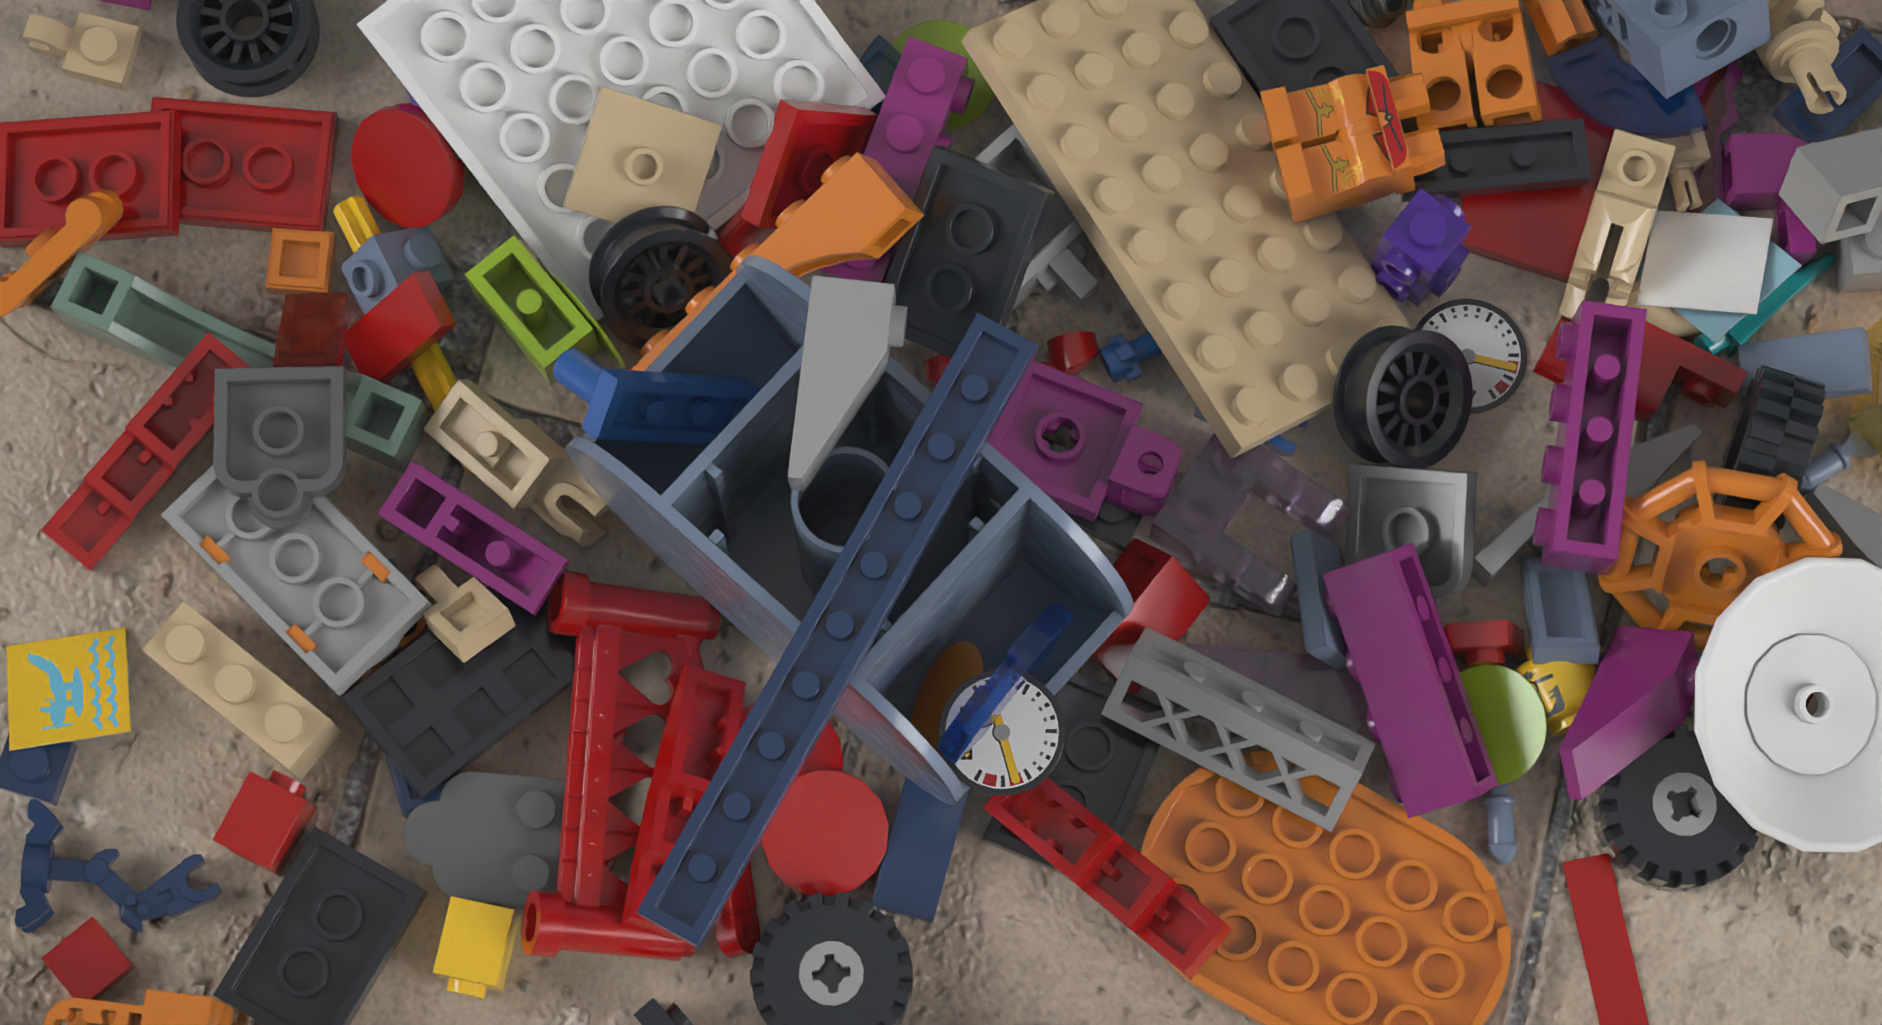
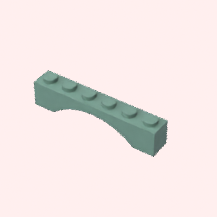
[51,251,431,473]

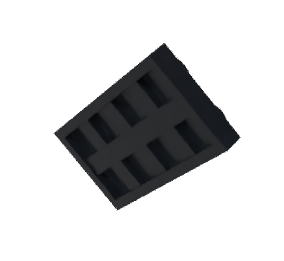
[342,543,576,801]

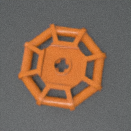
[1597,460,1843,651]

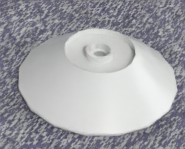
[1694,557,1882,852]

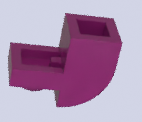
[1721,133,1823,269]

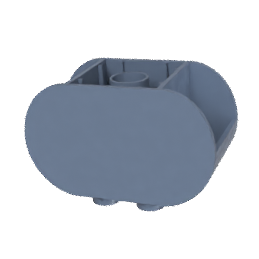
[566,255,1134,805]

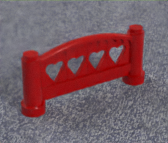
[521,570,720,961]

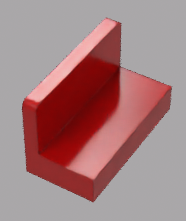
[1089,538,1210,694]

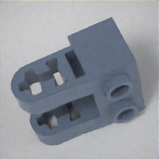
[1584,0,1771,99]

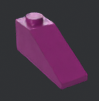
[377,460,571,616]
[1559,626,1700,800]

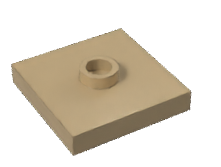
[563,86,723,223]

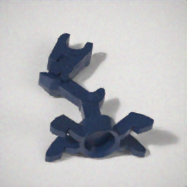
[15,799,222,934]

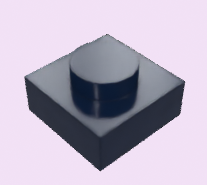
[0,734,78,806]

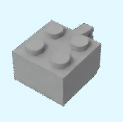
[975,124,1099,310]

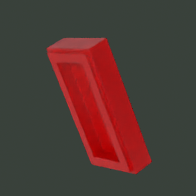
[341,270,457,384]

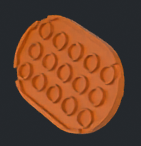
[1140,750,1511,1025]

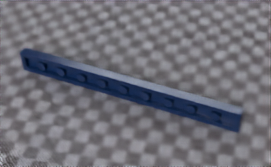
[637,313,1038,949]

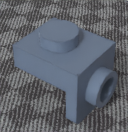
[342,226,455,315]

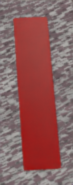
[1563,853,1649,1025]

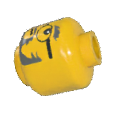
[1515,647,1598,736]

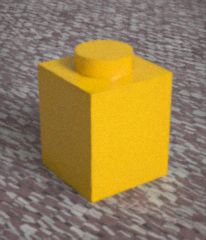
[433,896,521,1000]

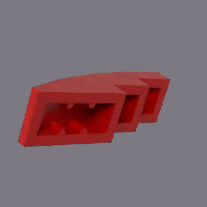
[41,332,251,573]
[621,664,746,942]
[983,777,1232,979]

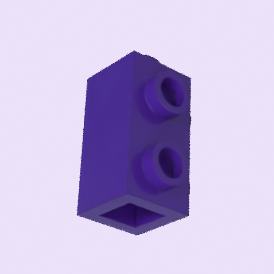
[1371,188,1472,307]

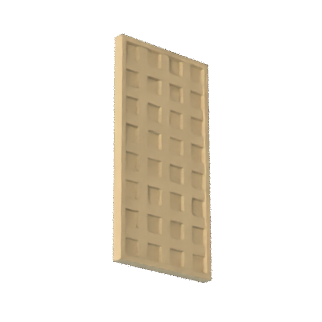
[961,0,1412,459]

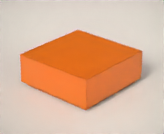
[265,228,337,298]

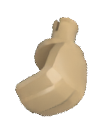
[1754,0,1846,114]

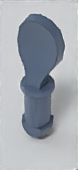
[1800,411,1882,496]
[1483,782,1517,865]

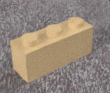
[142,601,342,780]

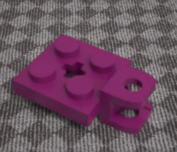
[988,360,1182,522]

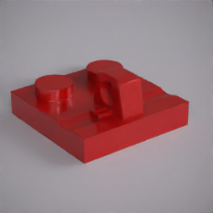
[741,99,878,228]

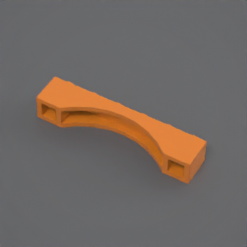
[585,152,924,414]

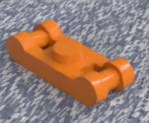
[0,189,123,316]

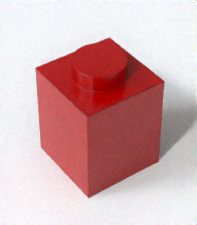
[213,770,316,877]

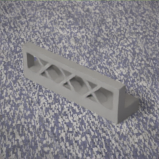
[1101,626,1376,832]

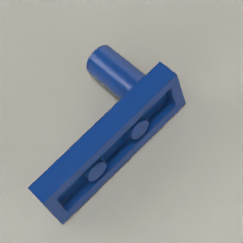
[553,348,760,445]

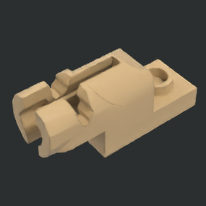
[1559,128,1677,318]
[423,379,616,547]

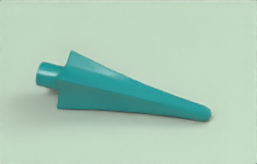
[1694,253,1835,358]

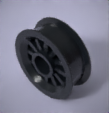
[176,0,320,98]
[589,206,733,350]
[1333,325,1473,468]

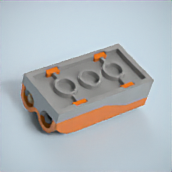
[161,465,432,696]

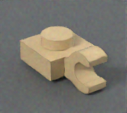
[23,11,142,91]
[414,564,516,663]

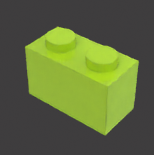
[465,235,600,387]

